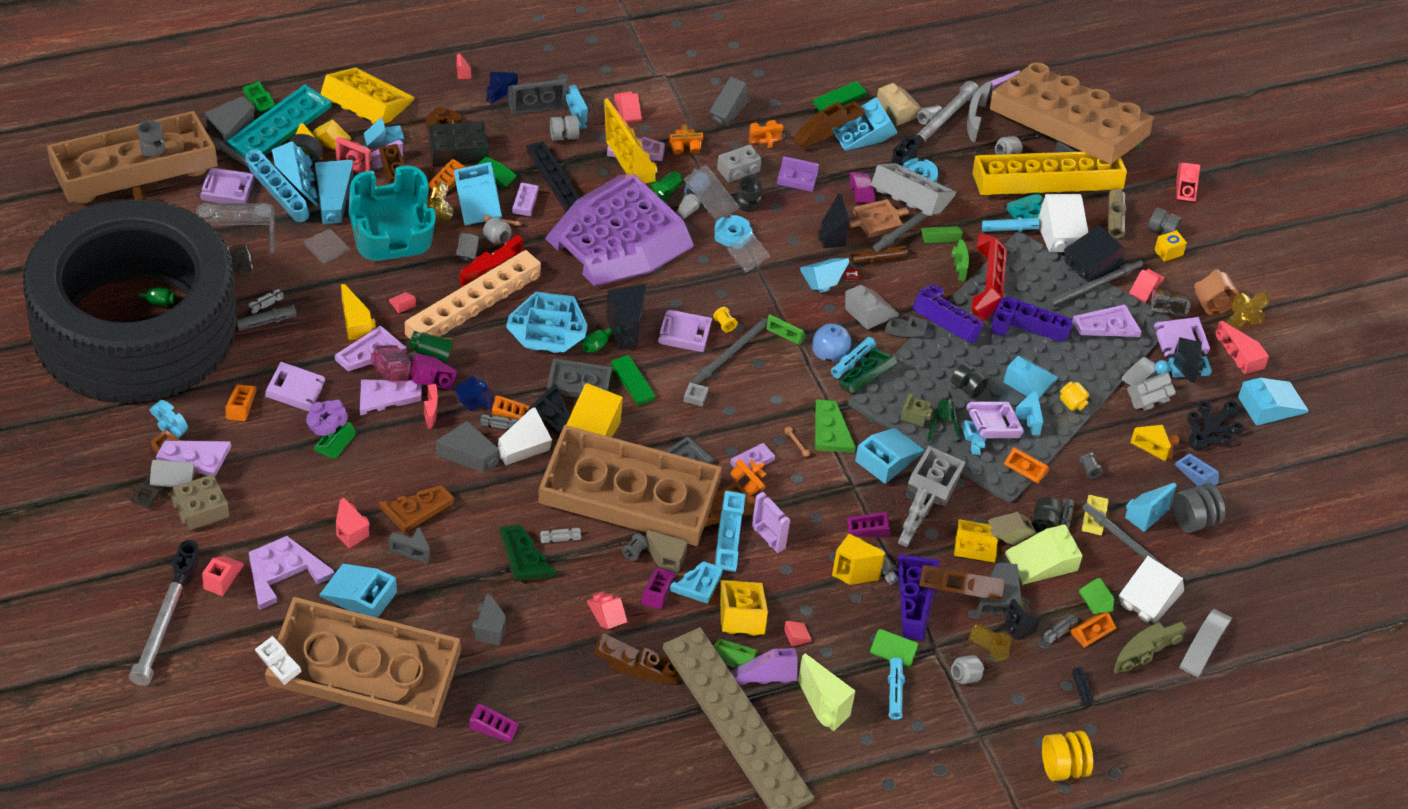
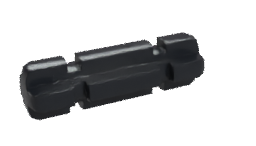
[1072,667,1094,706]

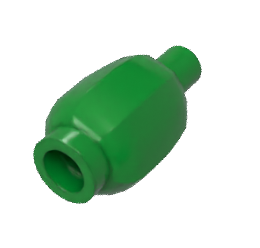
[139,288,176,307]
[581,328,613,353]

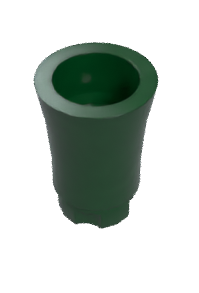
[408,331,453,364]

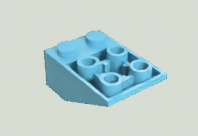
[832,97,898,151]
[272,142,319,206]
[454,162,502,226]
[855,428,925,484]
[319,564,397,618]

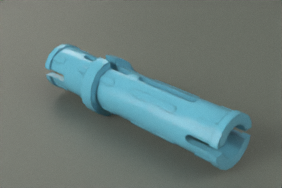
[982,217,1039,232]
[831,337,876,378]
[888,658,905,720]

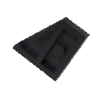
[529,383,571,435]

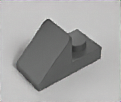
[389,527,430,564]

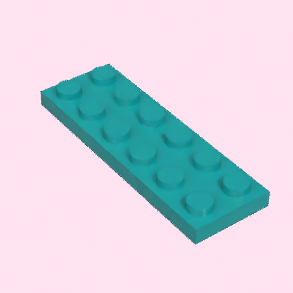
[227,84,332,162]

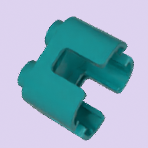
[349,166,436,261]

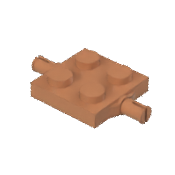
[849,199,909,238]

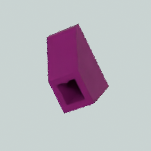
[410,354,457,390]

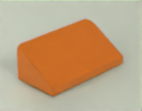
[1004,447,1049,484]
[1069,612,1117,647]

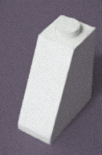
[497,408,552,465]

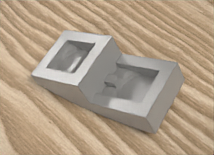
[1121,357,1157,386]

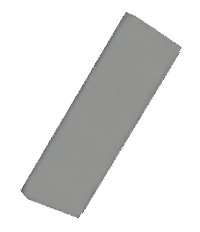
[150,460,195,487]

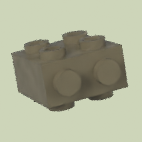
[171,474,229,530]

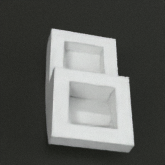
[255,636,302,685]

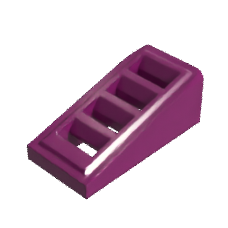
[847,512,891,537]
[642,568,676,609]
[470,704,519,743]

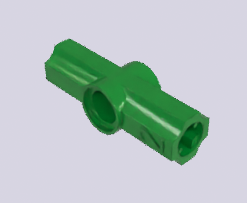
[640,171,683,210]

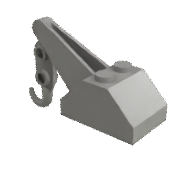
[898,446,966,548]

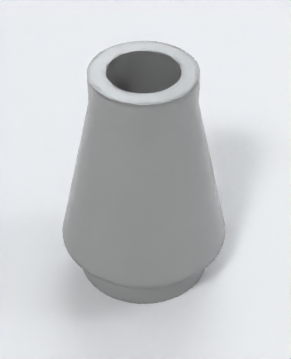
[917,105,943,125]
[675,194,700,220]

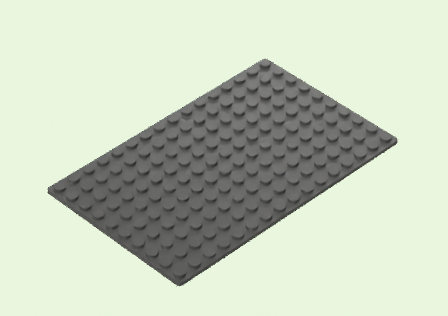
[848,232,1174,504]

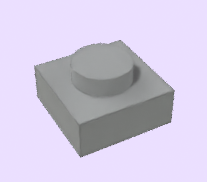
[683,382,709,407]

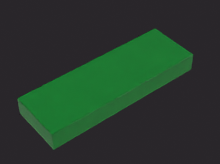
[813,81,867,111]
[611,355,656,406]

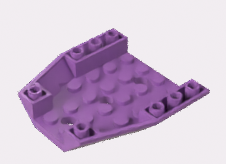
[546,174,694,286]

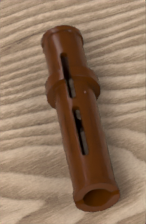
[850,245,907,264]

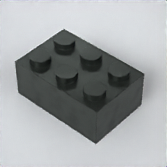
[428,121,489,167]

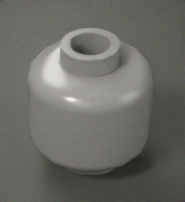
[995,136,1023,155]
[483,217,511,245]
[951,655,984,684]

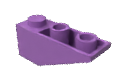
[730,648,797,685]

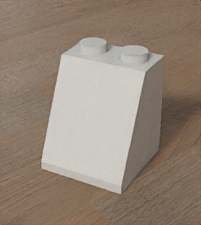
[1038,194,1088,252]
[1119,556,1184,624]

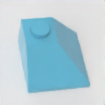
[800,258,849,292]
[1004,356,1058,399]
[1125,483,1177,532]

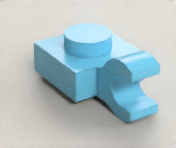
[962,420,986,455]

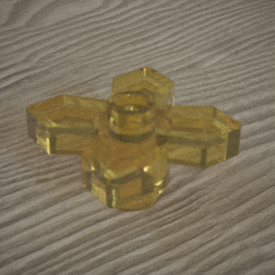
[427,181,453,221]
[1227,292,1271,329]

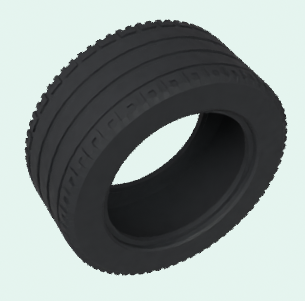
[23,199,237,404]

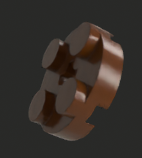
[426,106,462,129]

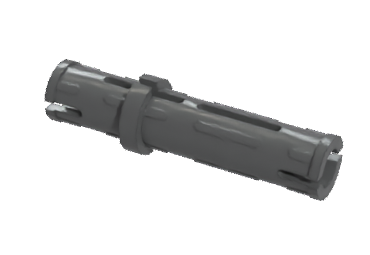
[237,305,297,331]

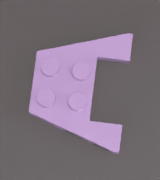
[249,536,334,610]

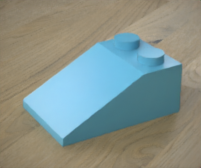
[1238,378,1308,426]

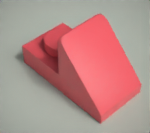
[614,91,642,123]
[1129,269,1165,303]

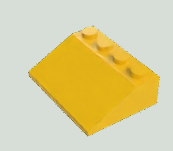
[321,67,415,124]
[604,99,657,184]

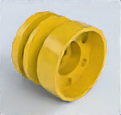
[1042,730,1093,781]

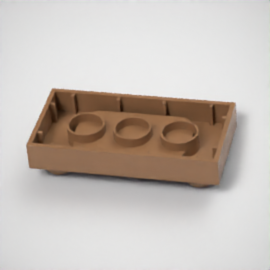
[47,111,218,203]
[265,597,462,728]

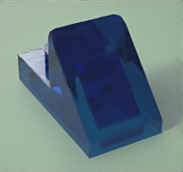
[486,72,518,105]

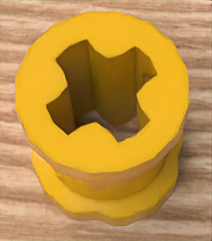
[713,307,738,333]

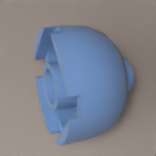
[812,323,851,362]

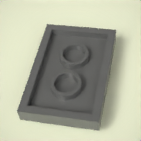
[546,358,612,398]

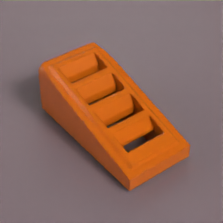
[428,159,465,197]
[225,384,257,422]
[492,396,530,420]

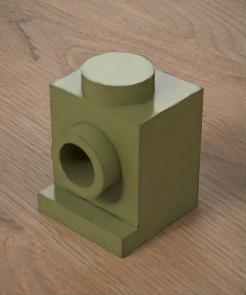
[900,393,933,427]

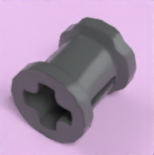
[1079,452,1104,479]
[622,533,649,561]

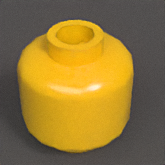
[1060,382,1089,411]

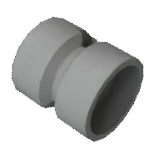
[550,115,579,141]

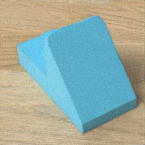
[364,118,404,148]
[1015,392,1043,435]

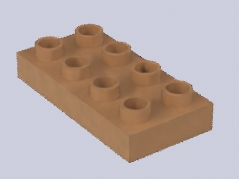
[990,63,1153,164]
[539,425,722,546]

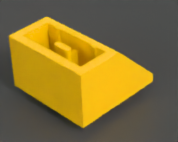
[832,534,885,585]

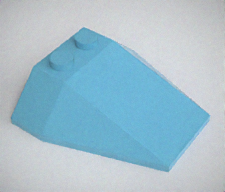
[506,292,587,353]

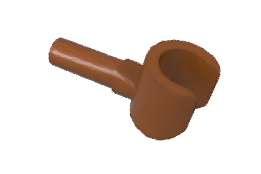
[1168,434,1179,461]

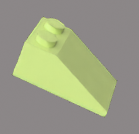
[1005,525,1082,585]
[798,653,855,731]

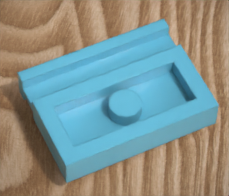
[566,85,588,129]

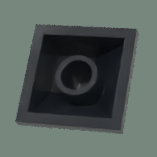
[817,194,850,248]

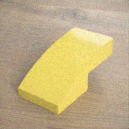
[1082,495,1108,536]

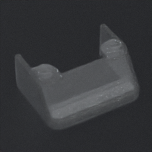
[196,203,276,253]

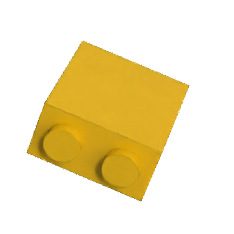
[566,383,623,437]

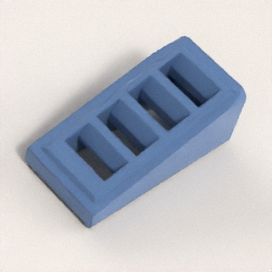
[1175,453,1219,486]

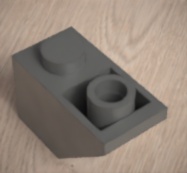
[472,594,506,646]

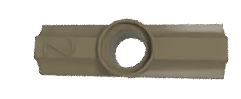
[1107,188,1127,239]

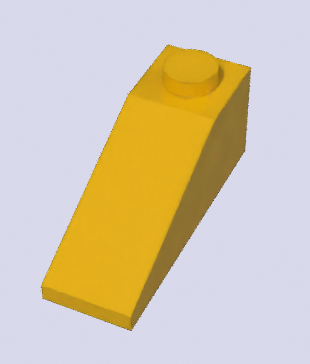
[341,284,376,341]

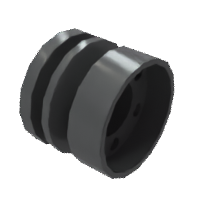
[1173,483,1225,533]

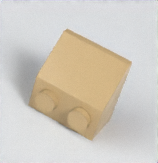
[877,83,922,126]

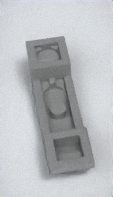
[967,82,992,142]
[1179,609,1232,678]

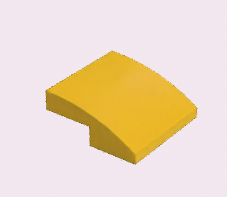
[954,519,998,563]

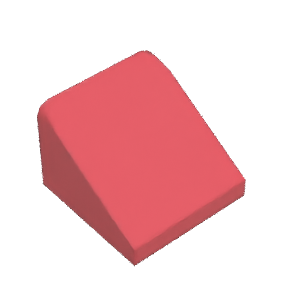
[457,54,472,80]
[389,292,416,313]
[784,621,812,646]

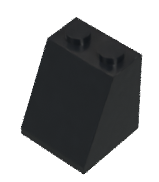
[1064,225,1125,282]
[606,284,646,350]

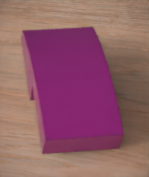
[850,172,875,205]

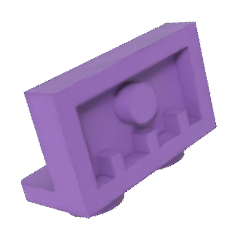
[777,156,819,192]

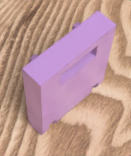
[200,168,254,207]
[658,310,712,352]
[1154,317,1210,359]
[265,362,326,411]
[966,402,1024,438]
[752,492,790,553]

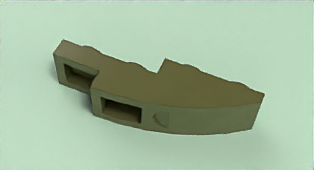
[1113,622,1186,674]

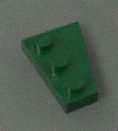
[838,348,897,394]
[499,525,557,581]

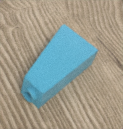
[315,160,353,224]

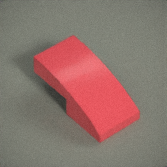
[424,384,438,430]

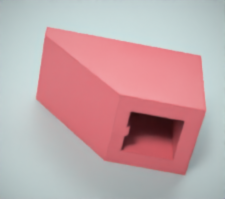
[1176,163,1200,201]
[336,498,370,548]
[202,556,244,596]
[587,592,627,629]

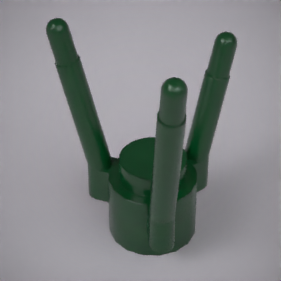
[927,399,961,442]

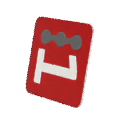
[844,269,860,281]

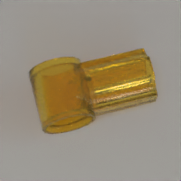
[969,624,1011,661]

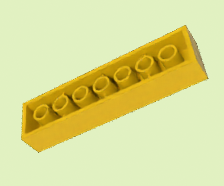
[973,152,1127,195]

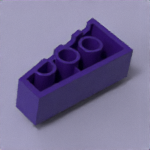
[898,554,939,641]

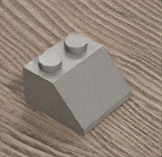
[845,285,899,330]

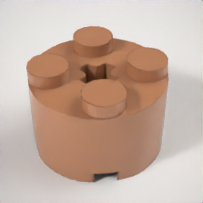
[1194,270,1240,315]

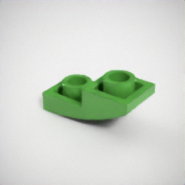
[951,239,969,282]

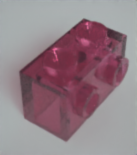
[371,345,411,382]

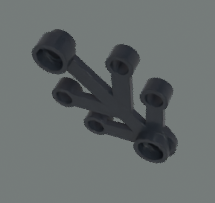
[1187,400,1244,451]

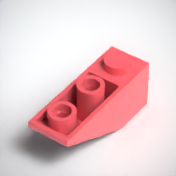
[1216,321,1269,375]

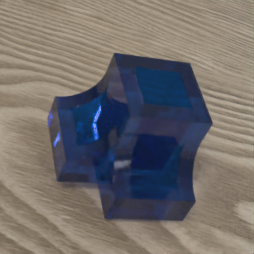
[455,375,494,411]

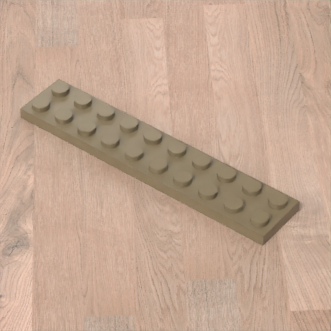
[663,627,814,809]

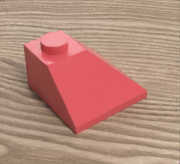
[336,137,371,175]

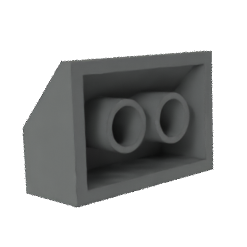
[508,79,567,115]

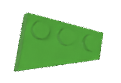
[815,399,856,453]

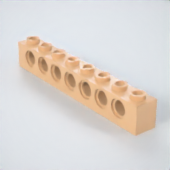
[405,250,541,339]

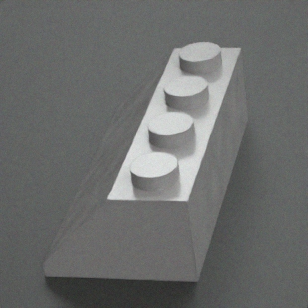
[871,163,956,216]

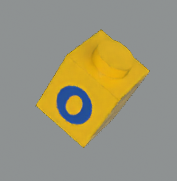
[1155,230,1187,262]

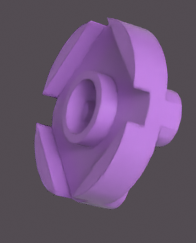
[306,400,348,436]

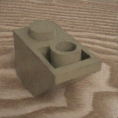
[988,512,1036,546]
[646,530,687,573]

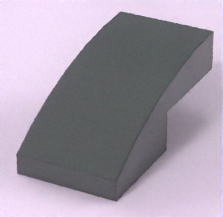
[885,315,928,337]

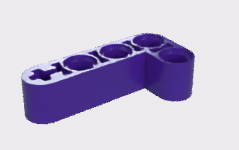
[913,285,984,343]
[991,297,1072,342]

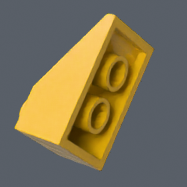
[720,580,768,636]

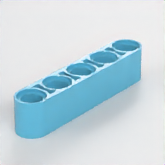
[246,149,309,222]

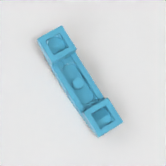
[715,491,746,572]

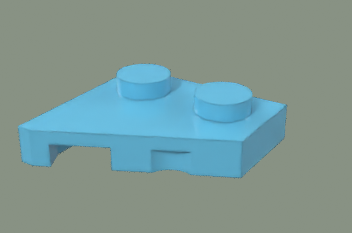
[670,562,723,604]

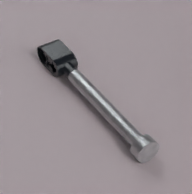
[891,81,979,166]
[129,540,200,686]

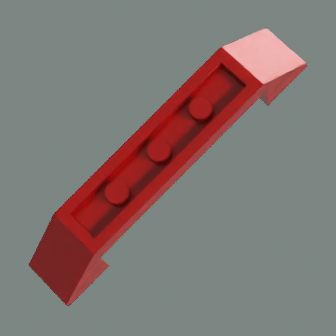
[971,233,1007,322]

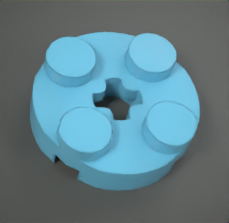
[903,158,938,182]
[714,215,752,250]
[150,400,188,438]

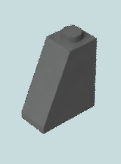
[709,76,751,127]
[205,96,255,145]
[436,421,499,473]
[976,563,1021,616]

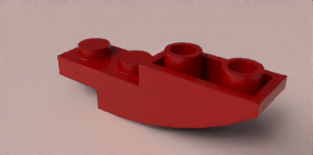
[460,235,523,287]

